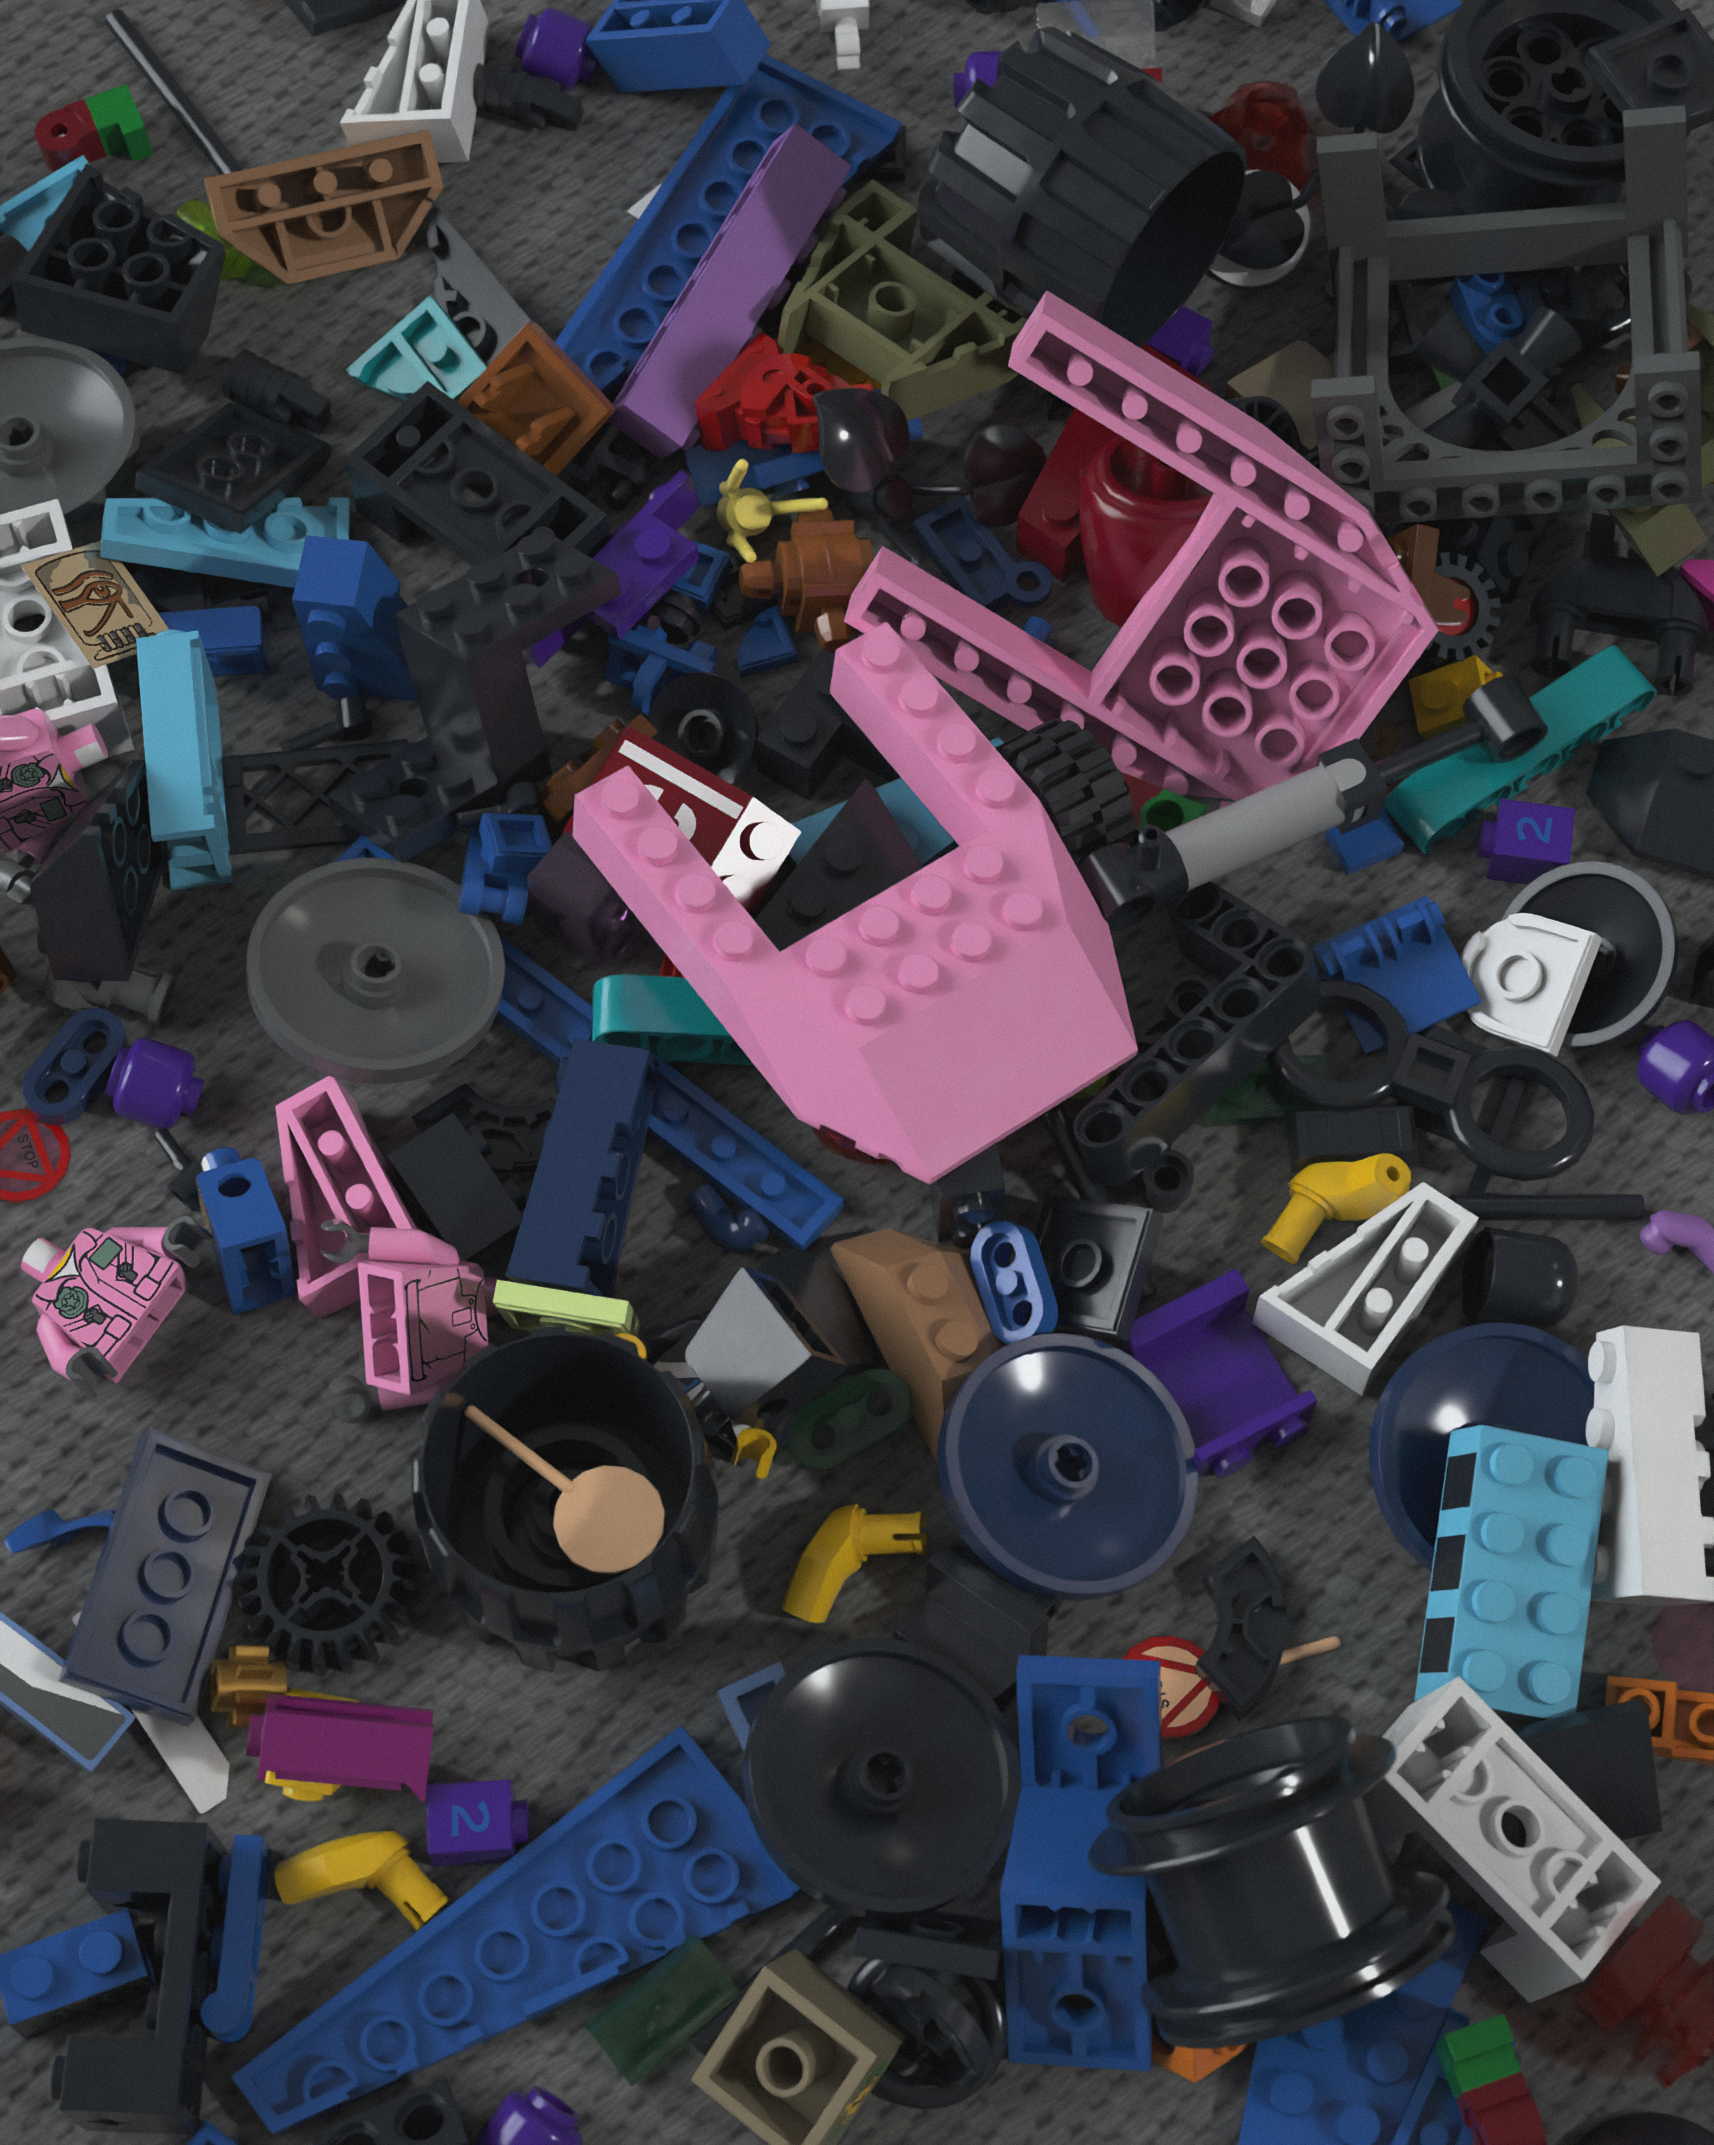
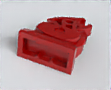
[695,332,873,453]

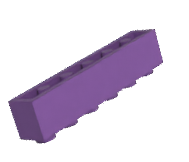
[607,123,851,460]

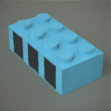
[1414,1425,1609,1722]

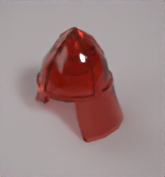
[1208,80,1311,191]

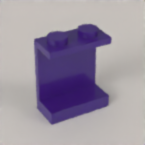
[1118,1268,1317,1478]

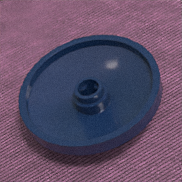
[1369,1323,1595,1572]
[937,1333,1199,1601]

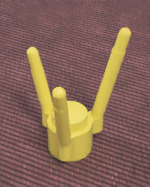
[717,459,828,563]

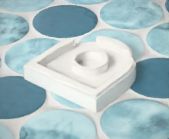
[1460,913,1603,1057]

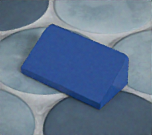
[158,606,269,677]

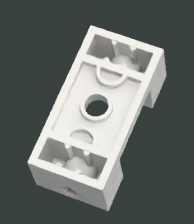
[0,499,135,757]
[1363,1676,1661,2003]

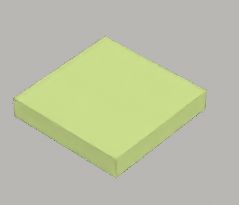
[493,1280,641,1337]

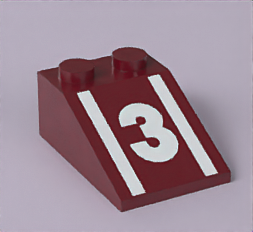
[562,727,801,916]

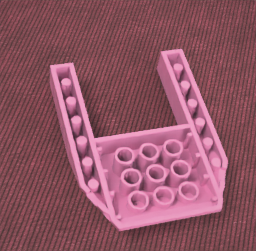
[844,291,1438,808]
[572,621,1138,1185]

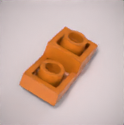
[1605,1675,1714,1766]

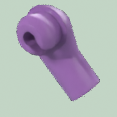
[1640,1209,1714,1274]

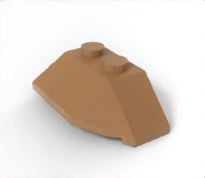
[203,129,444,286]
[830,1228,1009,1463]

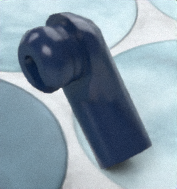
[686,1184,769,1255]

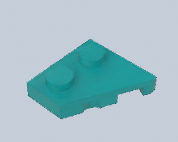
[346,295,488,402]

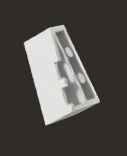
[340,0,490,163]
[1252,1182,1479,1396]

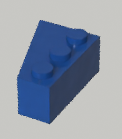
[585,0,771,92]
[292,535,418,702]

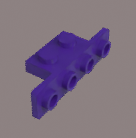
[526,470,700,668]

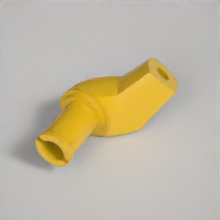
[1261,1153,1411,1264]
[781,1504,928,1623]
[274,1831,451,1931]

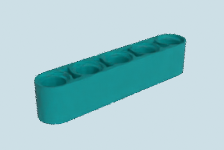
[1383,645,1657,854]
[592,974,755,1066]

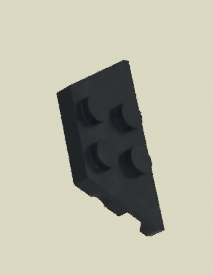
[754,779,923,952]

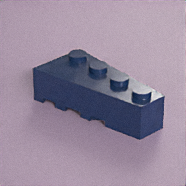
[506,1039,661,1298]

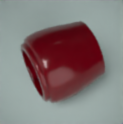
[1079,435,1214,628]

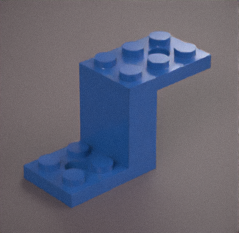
[1000,1655,1163,2072]

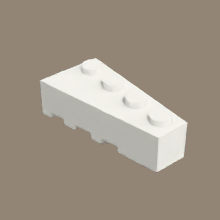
[1586,1325,1714,1607]

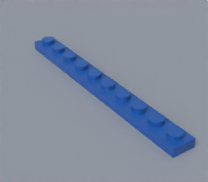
[336,835,844,1252]

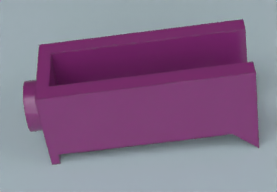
[246,1694,434,1804]

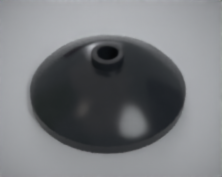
[1501,861,1679,1049]

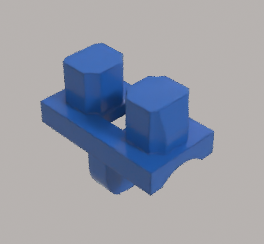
[604,624,718,716]

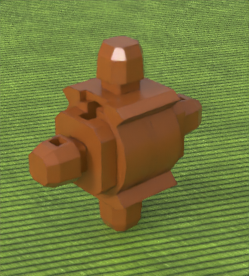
[739,506,907,653]

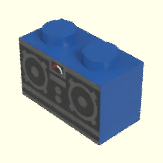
[0,1908,160,2039]

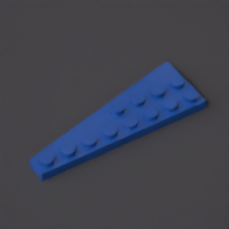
[555,54,903,398]
[231,1725,804,2138]
[1238,1901,1488,2145]

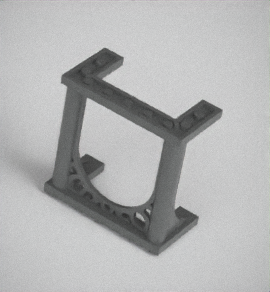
[1311,105,1702,524]

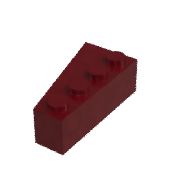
[1016,344,1213,583]

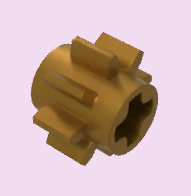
[208,1645,287,1728]

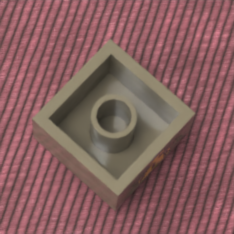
[691,1949,907,2145]

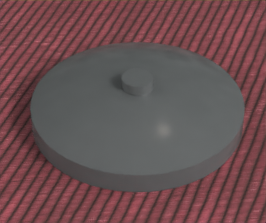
[0,337,140,529]
[246,858,505,1084]

